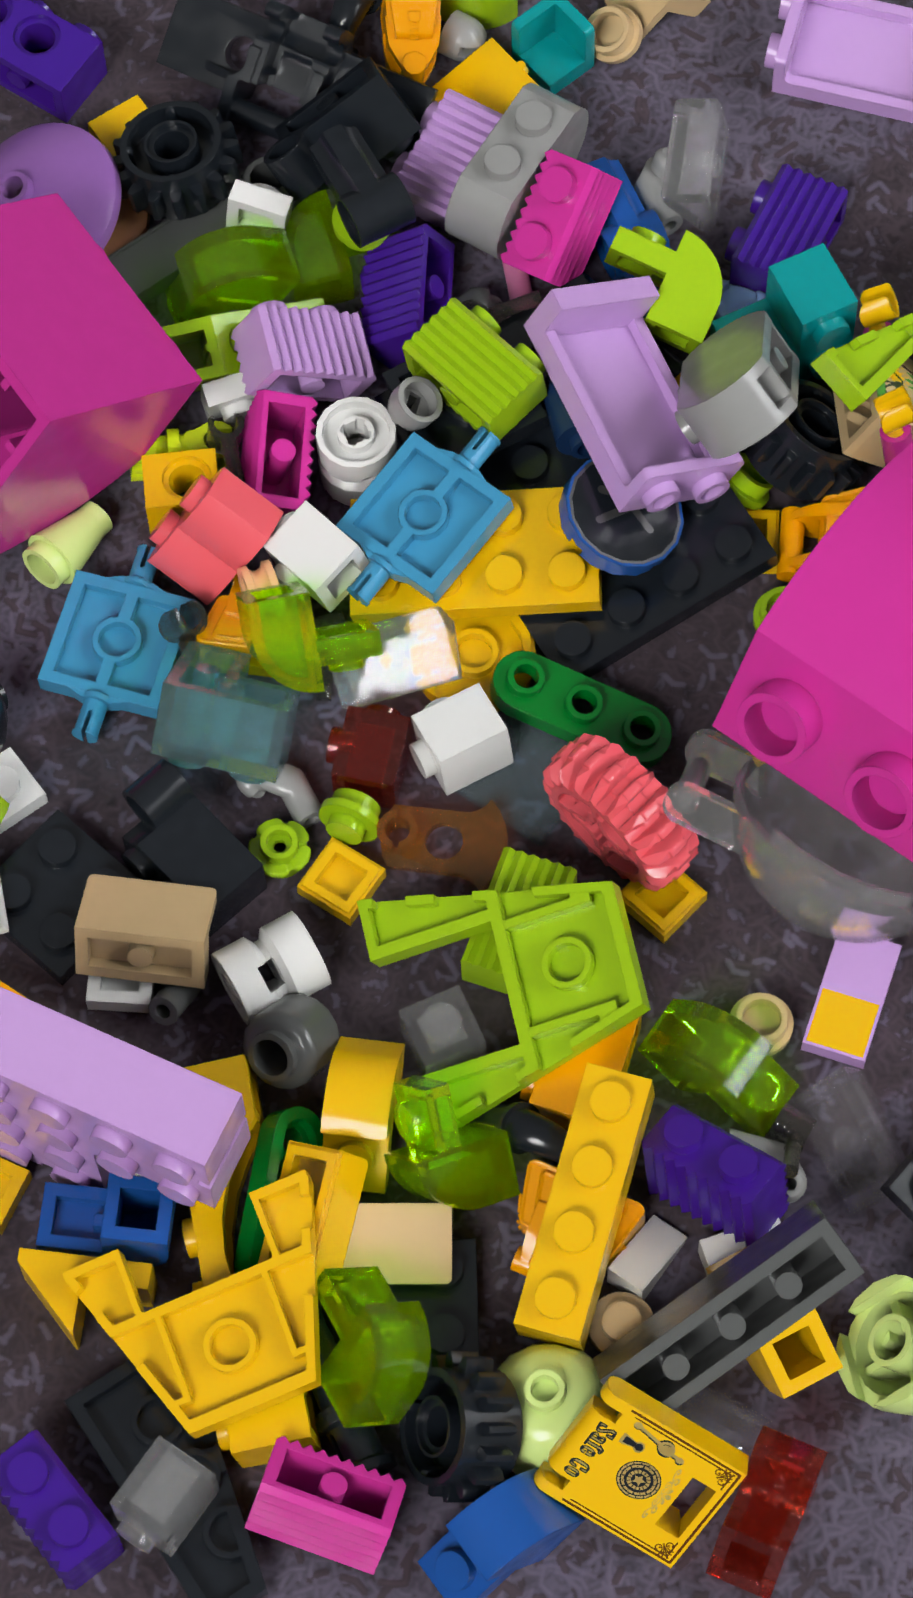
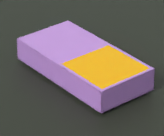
[801,927,902,1069]

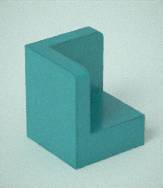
[511,0,595,94]

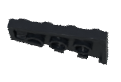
[64,1360,268,1598]

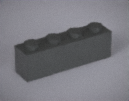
[592,1200,865,1410]

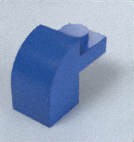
[36,1173,176,1267]
[417,1468,586,1598]

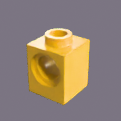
[141,448,231,534]

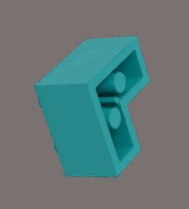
[710,243,858,380]

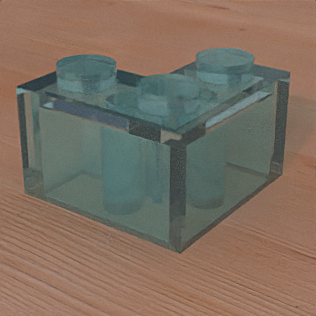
[151,640,301,784]

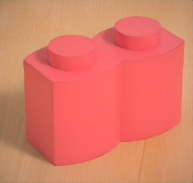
[147,467,284,605]

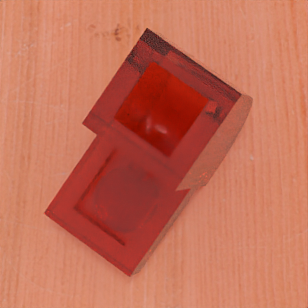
[706,1425,828,1598]

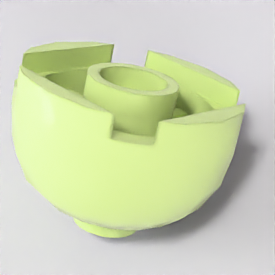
[836,1274,913,1416]
[498,1343,619,1475]

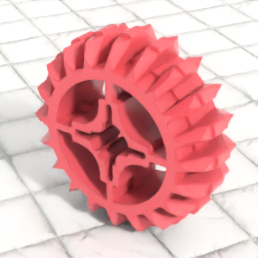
[542,733,700,891]

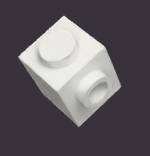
[263,500,370,613]
[409,683,514,796]

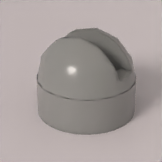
[437,10,487,62]
[387,376,443,431]

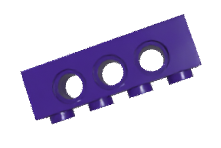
[0,0,108,123]

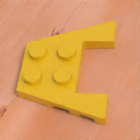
[62,1169,321,1439]

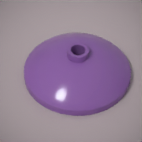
[0,123,122,249]

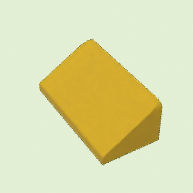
[258,1140,368,1290]

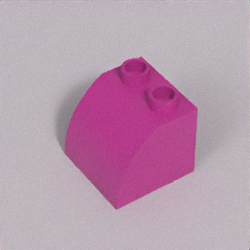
[0,193,202,554]
[712,442,913,862]

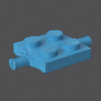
[336,426,514,606]
[37,544,197,743]

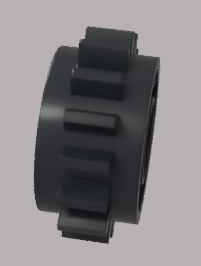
[112,101,243,220]
[744,379,866,501]
[400,1351,523,1503]

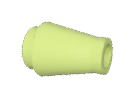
[22,501,113,589]

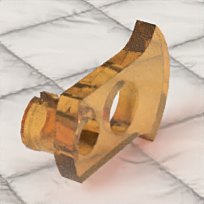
[377,799,509,891]

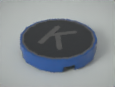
[558,459,684,576]

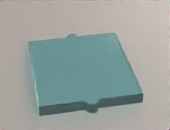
[456,717,568,847]

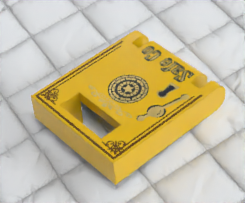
[534,1376,749,1568]

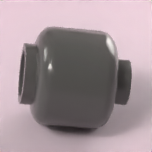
[242,994,340,1089]

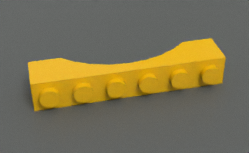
[182,1054,322,1468]

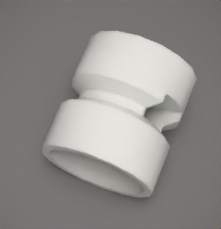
[315,396,397,506]
[211,911,331,1025]

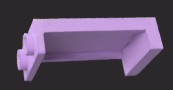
[764,0,913,123]
[523,276,745,513]

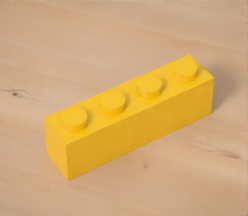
[513,1062,655,1351]

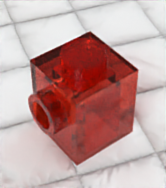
[326,704,412,810]

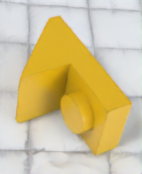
[17,1248,158,1350]

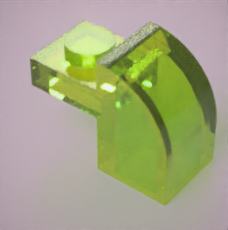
[282,189,398,305]
[165,225,301,324]
[235,581,383,693]
[637,998,799,1137]
[384,1075,520,1210]
[317,1266,431,1428]

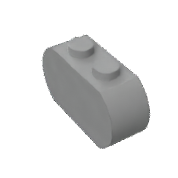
[445,83,589,260]
[675,311,800,459]

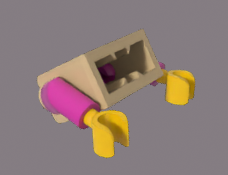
[833,283,913,468]

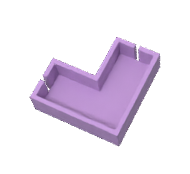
[0,987,251,1208]

